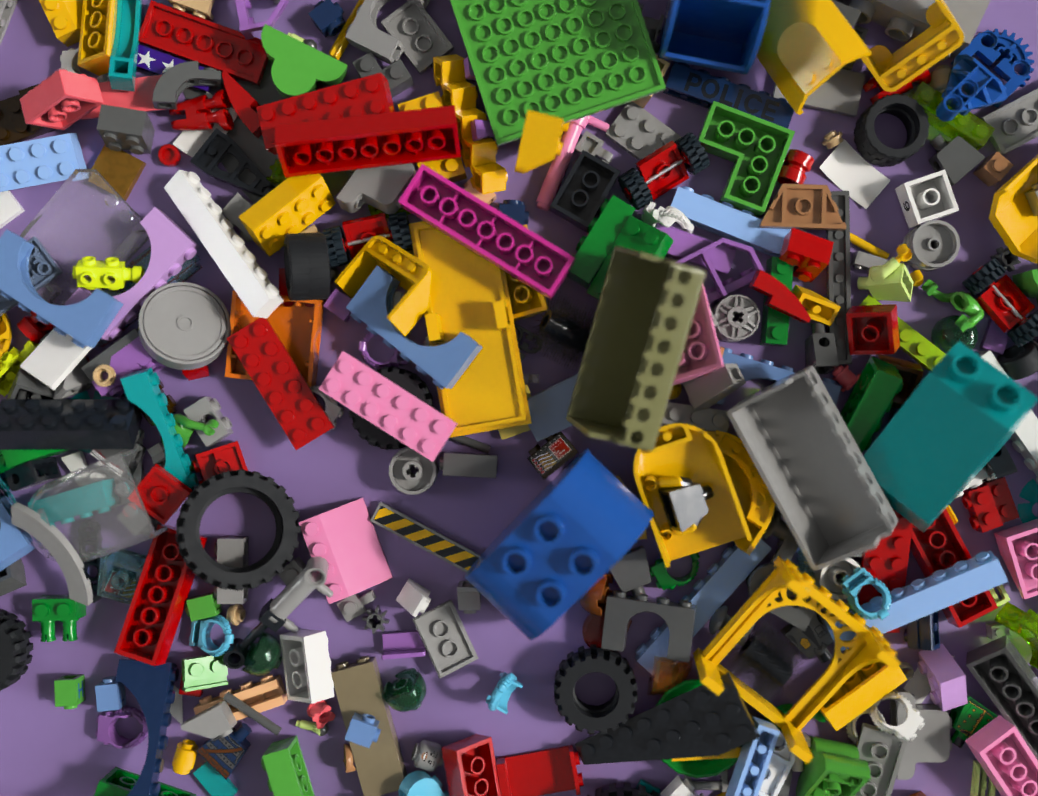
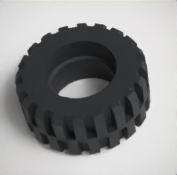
[349,367,434,450]
[0,609,33,691]
[554,644,638,735]

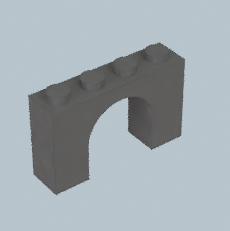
[601,590,696,662]

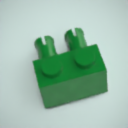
[32,594,86,642]

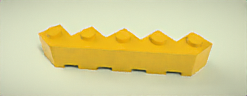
[433,54,508,194]

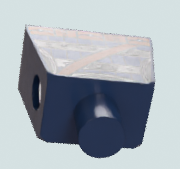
[196,723,252,779]

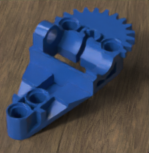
[936,29,1034,122]

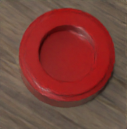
[158,144,181,167]

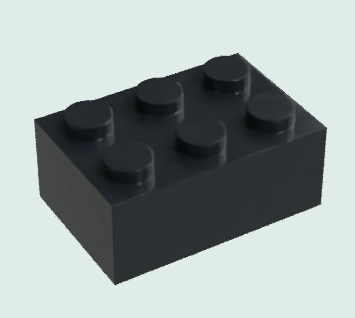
[549,150,621,232]

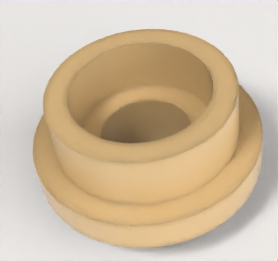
[822,130,843,149]
[93,365,116,387]
[227,604,246,626]

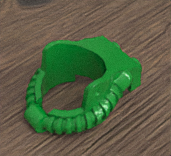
[649,552,700,591]

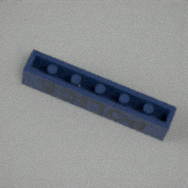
[663,62,794,129]

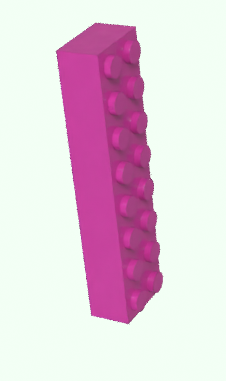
[398,164,575,300]

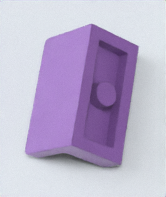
[382,630,427,660]

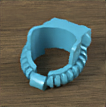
[840,566,892,620]
[189,615,234,657]
[486,672,523,714]

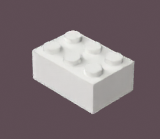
[279,629,334,704]

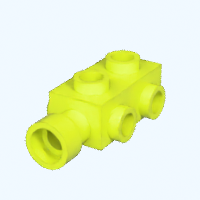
[72,256,144,290]
[0,339,39,397]

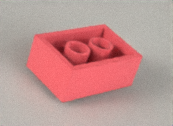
[20,69,103,130]

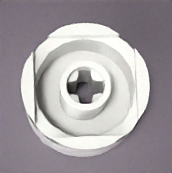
[812,558,862,600]

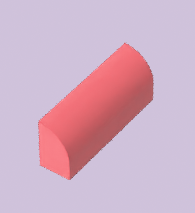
[81,74,167,120]

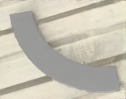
[11,502,93,606]

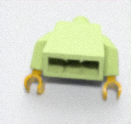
[857,244,924,302]

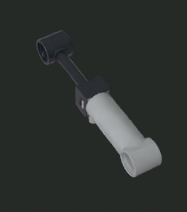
[223,556,333,669]

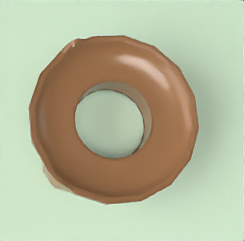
[343,744,357,773]

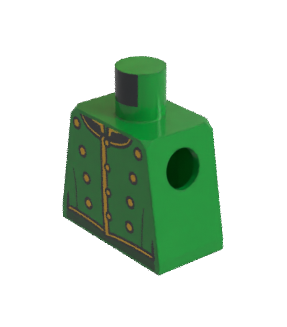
[949,695,997,748]

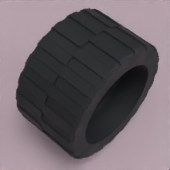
[853,94,930,167]
[284,233,330,301]

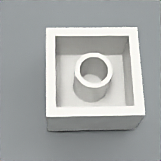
[895,169,959,229]

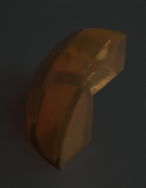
[647,656,694,696]

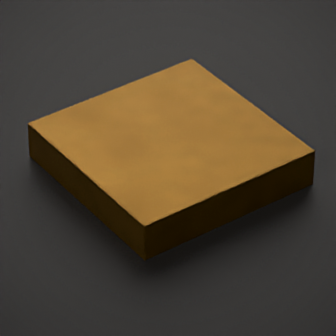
[86,145,146,201]

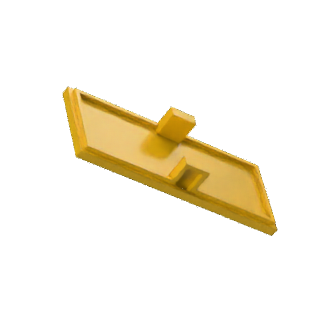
[409,221,532,438]

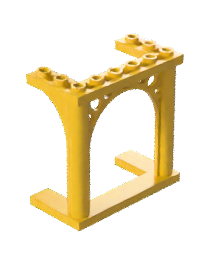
[693,556,900,764]

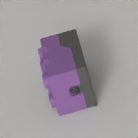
[81,329,165,398]

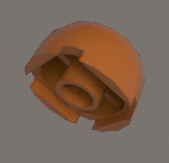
[579,573,613,617]

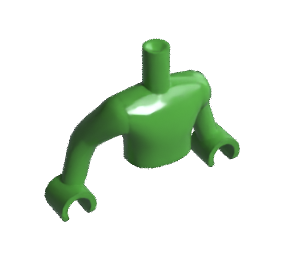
[921,279,985,332]
[151,414,219,474]

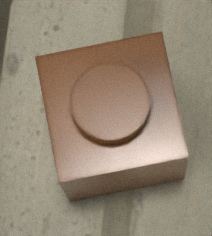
[973,151,1014,187]

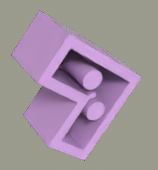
[917,644,968,712]

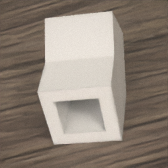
[147,443,166,468]

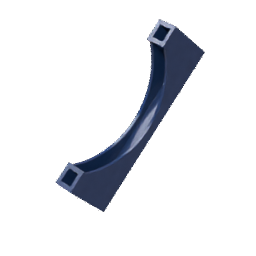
[115,659,179,796]

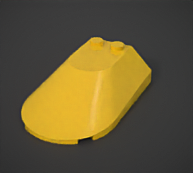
[756,0,872,115]
[989,154,1038,264]

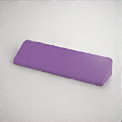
[655,223,736,274]

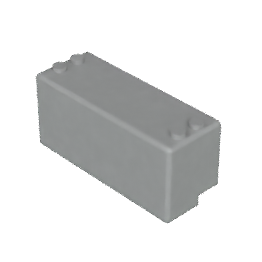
[727,365,898,571]

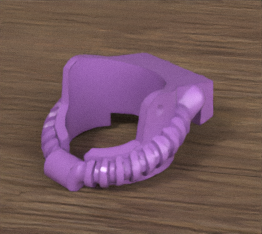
[358,332,409,369]
[95,707,148,748]

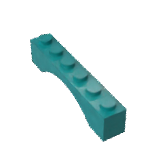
[109,0,142,92]
[120,367,199,490]

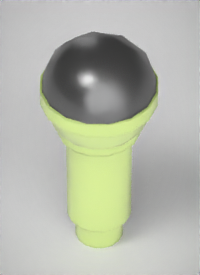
[296,720,329,736]

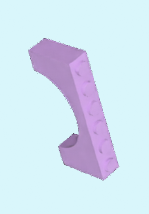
[64,207,199,341]

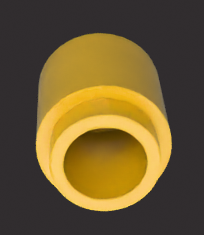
[172,739,199,775]

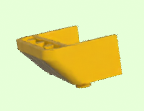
[861,0,964,92]
[515,110,570,174]
[334,235,432,336]

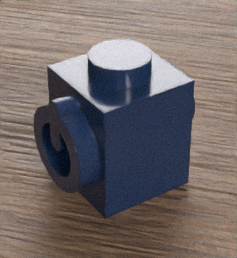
[308,0,345,38]
[499,200,529,225]

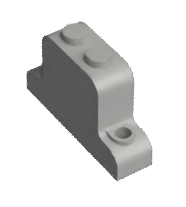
[336,163,416,215]
[890,687,952,780]

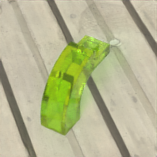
[995,602,1038,669]

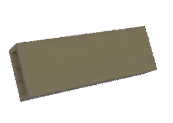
[331,656,407,796]

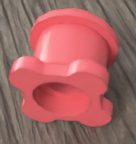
[832,365,860,392]
[307,700,335,729]

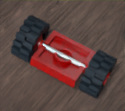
[618,132,710,210]
[323,211,413,267]
[962,258,1038,347]

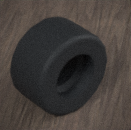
[996,343,1038,380]

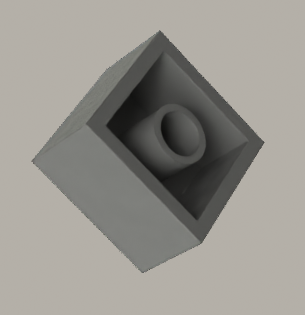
[96,104,155,155]

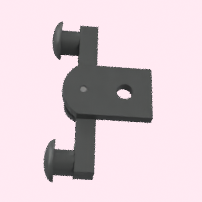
[709,511,819,647]

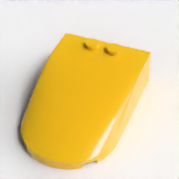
[633,423,752,568]

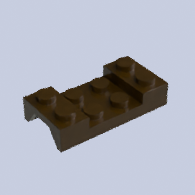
[0,84,58,146]

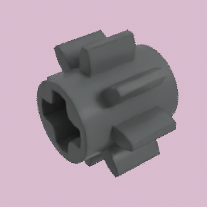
[990,247,1021,272]
[362,606,390,634]

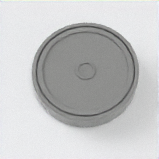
[138,282,230,370]

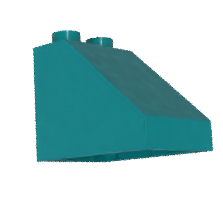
[863,341,1038,533]

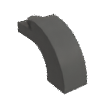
[152,61,221,110]

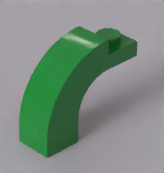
[0,449,71,474]

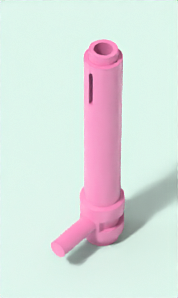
[536,115,610,211]

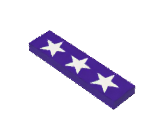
[137,44,212,92]

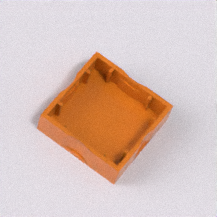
[225,290,324,387]

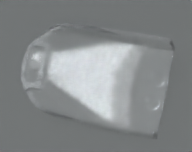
[20,169,149,305]
[28,448,168,563]

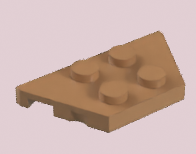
[760,184,846,231]

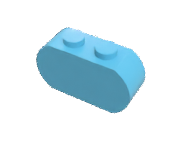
[398,771,450,796]

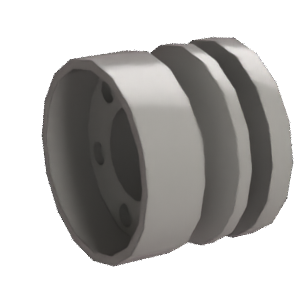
[711,294,760,343]

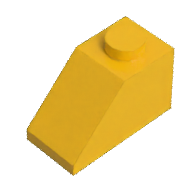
[792,285,841,326]

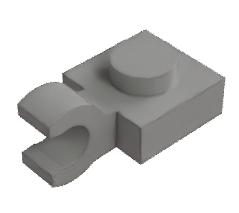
[575,130,613,164]
[337,590,376,622]

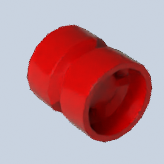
[777,149,814,184]
[17,310,55,343]

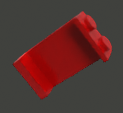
[496,745,584,796]

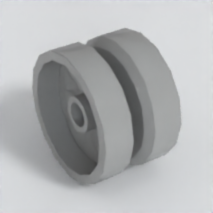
[902,220,960,271]
[389,447,438,495]

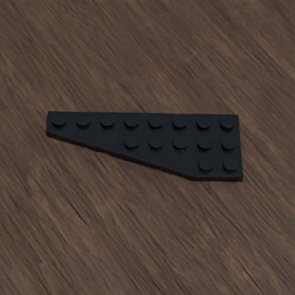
[575,672,760,765]

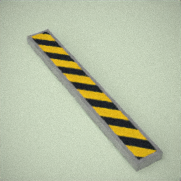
[370,502,480,573]

